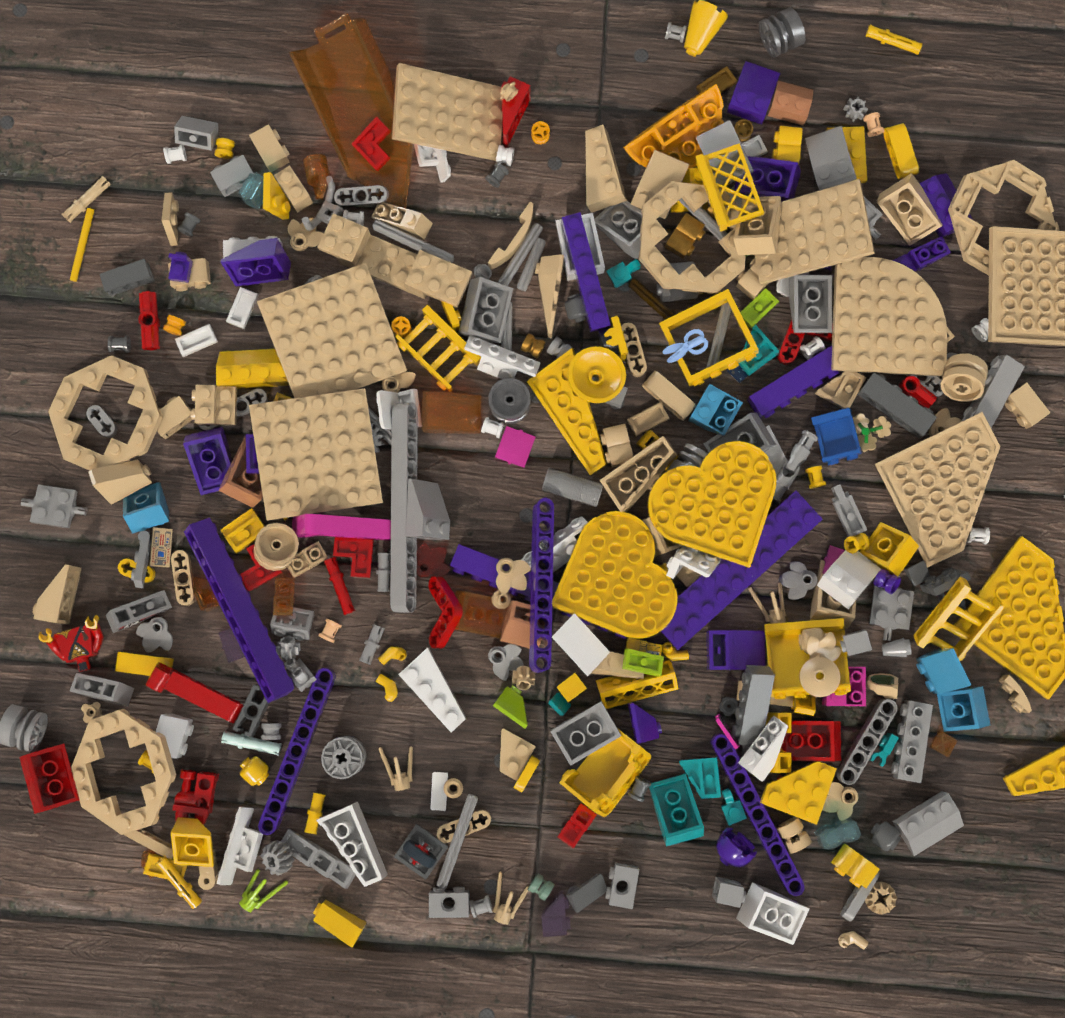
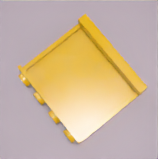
[764,618,851,699]

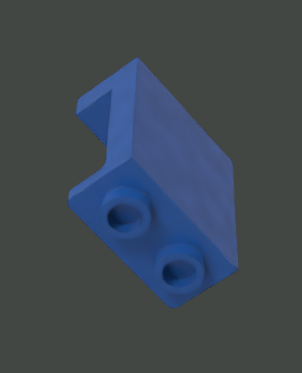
[811,408,862,466]

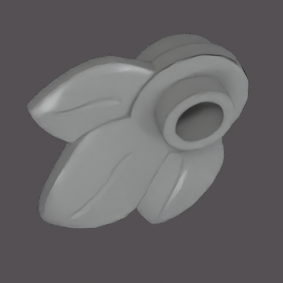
[778,561,818,600]
[136,617,173,653]
[488,644,524,681]

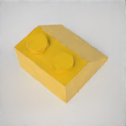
[860,522,919,576]

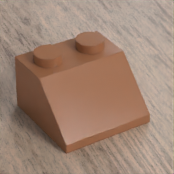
[768,81,814,126]

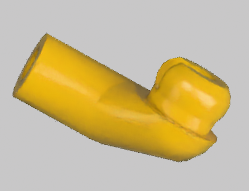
[662,642,689,661]
[378,647,407,665]

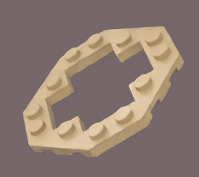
[948,160,1059,276]
[639,181,745,294]
[48,355,163,470]
[71,709,176,835]

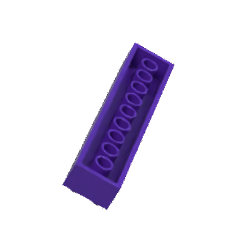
[661,491,823,650]

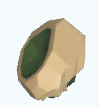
[866,673,898,699]

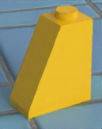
[313,900,367,947]

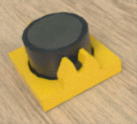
[598,316,628,361]

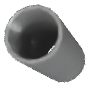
[542,467,603,507]

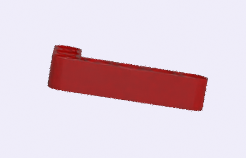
[145,662,244,723]

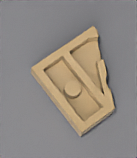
[162,192,179,246]
[815,371,866,409]
[500,728,536,781]

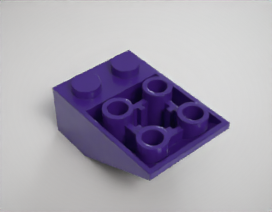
[706,630,765,670]

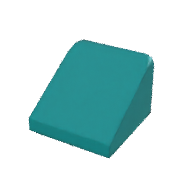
[548,693,571,716]

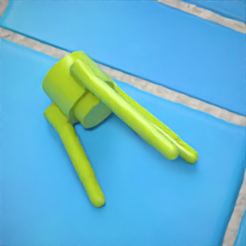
[239,869,288,912]

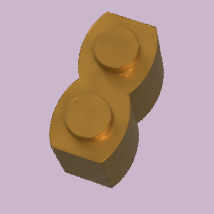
[665,213,706,259]

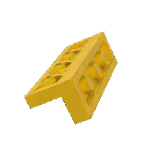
[596,660,678,709]

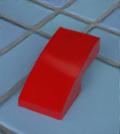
[557,803,597,848]

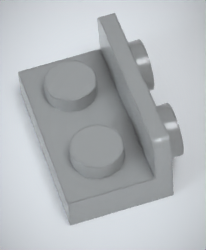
[270,604,315,640]

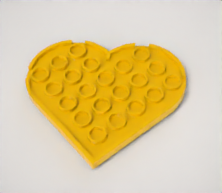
[648,441,776,568]
[552,511,677,639]

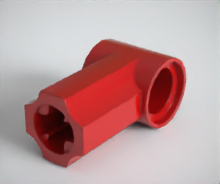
[898,376,937,408]

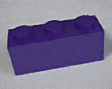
[920,173,973,238]

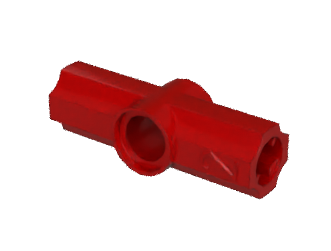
[138,291,160,351]

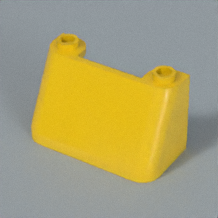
[560,728,651,817]

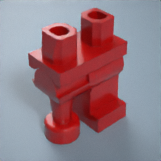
[173,770,219,825]

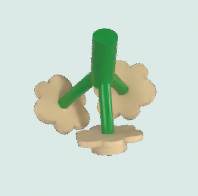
[853,413,891,452]

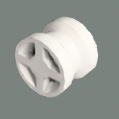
[496,145,514,166]
[972,318,988,342]

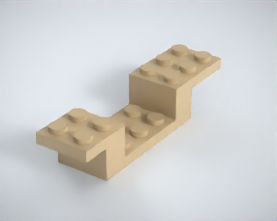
[318,214,473,307]

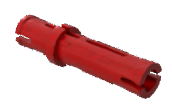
[324,557,356,615]

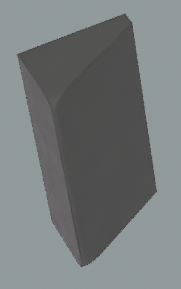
[566,873,607,913]

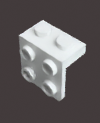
[377,389,422,430]
[666,546,721,579]

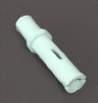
[221,731,282,756]

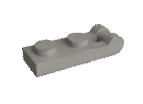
[131,531,151,588]

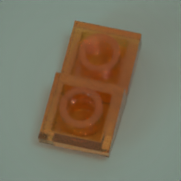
[273,578,295,616]

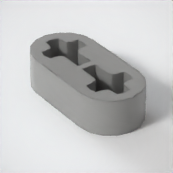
[86,405,118,438]

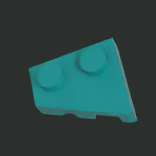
[739,325,779,376]
[679,757,721,799]

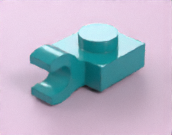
[606,259,641,288]
[869,733,899,767]
[721,788,747,825]

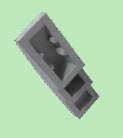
[281,829,356,889]

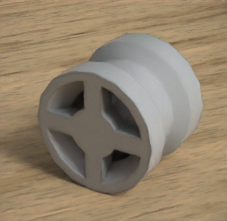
[261,723,281,740]

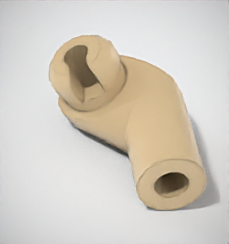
[838,931,869,950]

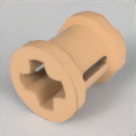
[863,112,884,137]
[318,619,342,643]

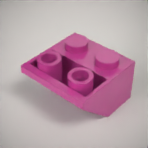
[822,667,866,706]

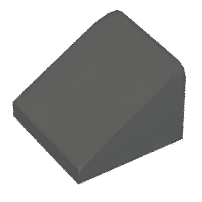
[904,560,930,587]

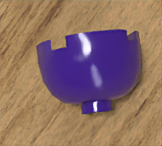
[716,828,757,867]

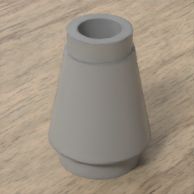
[882,638,911,657]

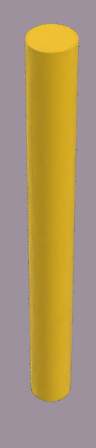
[70,208,94,282]

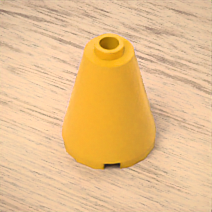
[684,0,728,57]

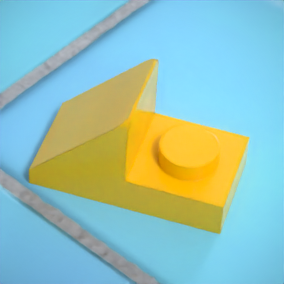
[791,695,816,716]

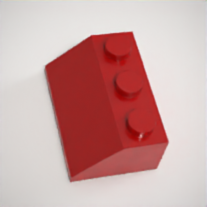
[19,744,79,814]

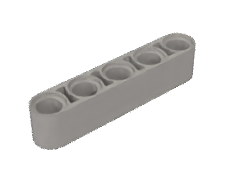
[836,699,897,785]

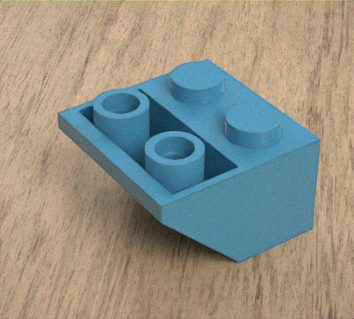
[689,384,743,436]

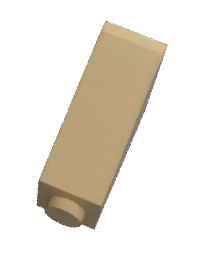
[88,459,152,505]

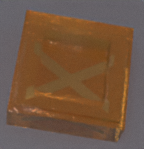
[930,730,958,758]

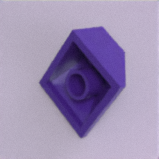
[628,702,662,744]

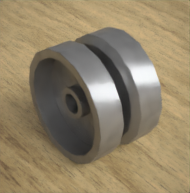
[489,378,531,424]

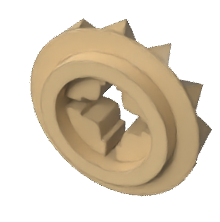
[865,882,897,915]

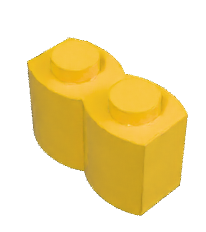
[772,126,802,165]
[831,843,880,888]

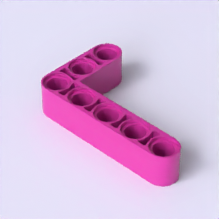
[292,514,391,540]

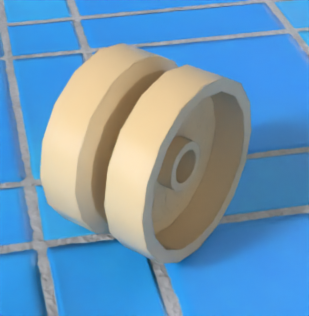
[941,354,988,402]
[253,523,299,571]

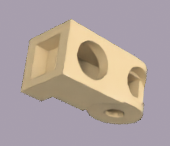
[198,850,218,890]

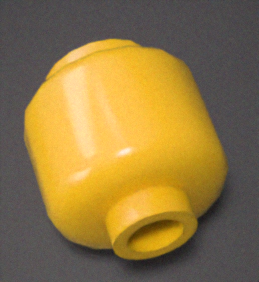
[240,756,269,786]

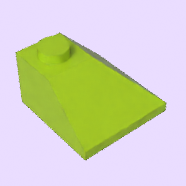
[493,685,528,729]

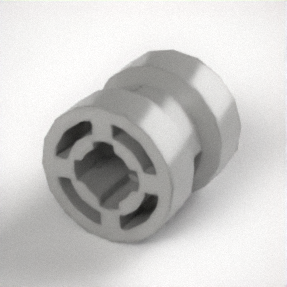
[547,337,573,358]

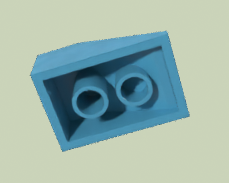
[916,648,971,694]

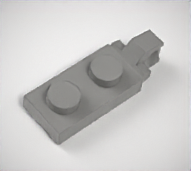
[831,484,867,537]

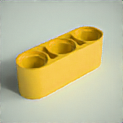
[883,123,919,179]
[115,652,174,676]

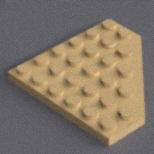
[875,412,1000,567]

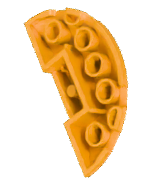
[623,84,724,169]

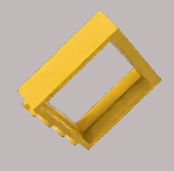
[659,289,759,387]

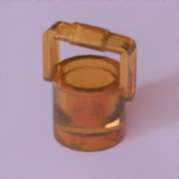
[303,154,330,200]

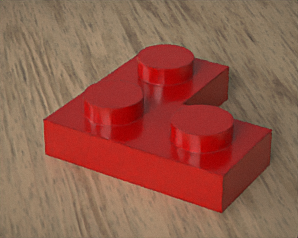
[352,117,391,171]
[333,537,374,578]
[240,544,283,592]

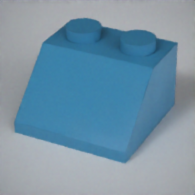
[123,482,169,534]
[937,686,990,732]

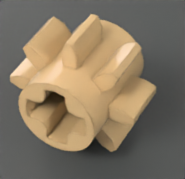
[512,666,535,690]

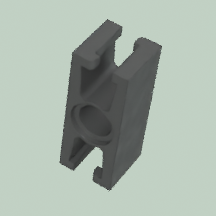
[99,259,155,296]
[233,684,270,737]

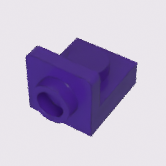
[168,252,193,283]

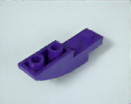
[892,236,951,272]

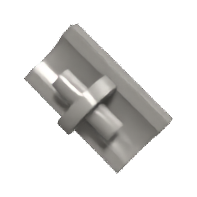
[284,657,317,692]

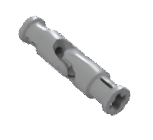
[772,430,818,504]

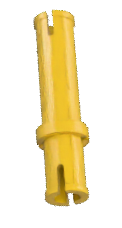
[865,25,923,55]
[155,856,202,909]

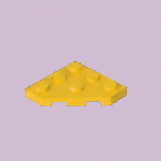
[760,761,837,825]

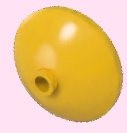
[568,346,626,403]

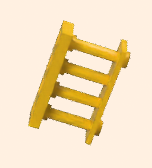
[395,305,481,392]
[913,576,1004,661]

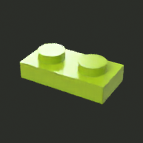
[740,288,779,329]
[622,648,664,677]

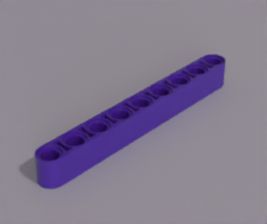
[529,498,554,673]
[258,668,336,835]
[711,733,804,896]

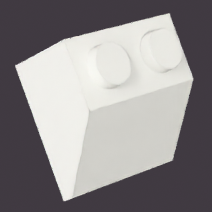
[156,713,194,759]

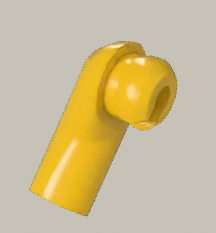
[376,674,398,702]

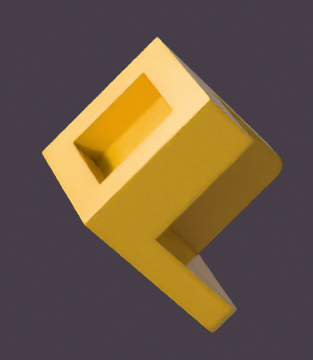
[557,673,587,702]

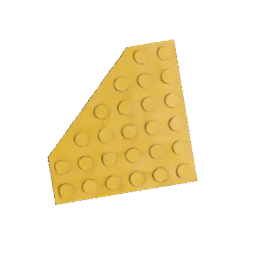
[954,536,1065,699]

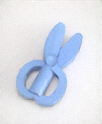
[663,329,708,363]

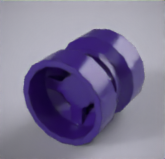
[873,568,901,594]

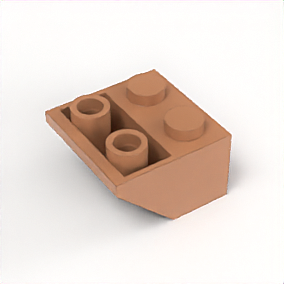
[500,600,545,649]

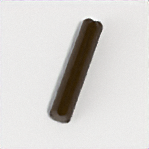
[628,278,675,320]

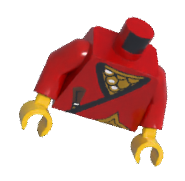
[39,615,104,672]

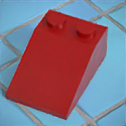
[500,76,531,148]
[781,721,841,761]

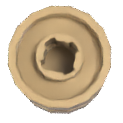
[776,817,812,854]

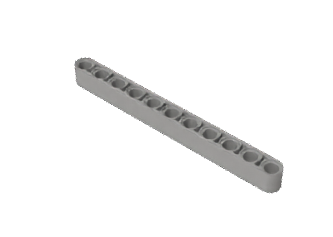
[390,402,418,613]

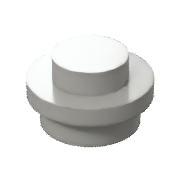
[474,264,492,280]

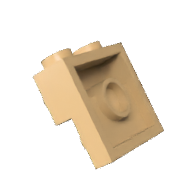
[191,385,237,425]

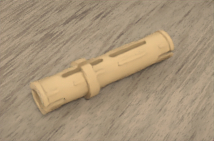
[62,176,111,223]

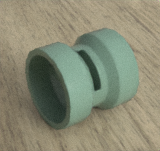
[527,873,555,901]

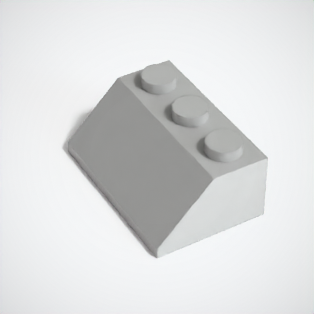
[458,277,513,343]
[892,791,964,856]

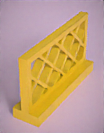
[695,143,764,232]

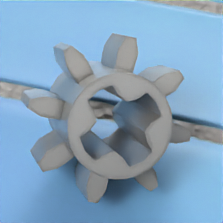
[843,96,868,122]
[276,636,301,661]

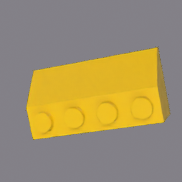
[216,349,289,389]

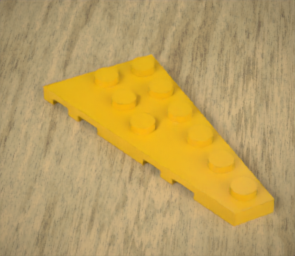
[527,348,607,475]
[1003,745,1065,796]

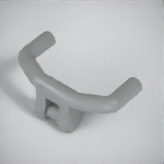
[302,176,344,231]

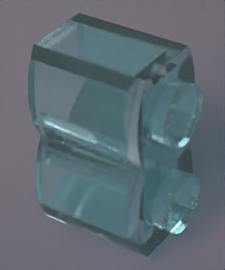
[238,173,264,210]
[815,819,861,849]

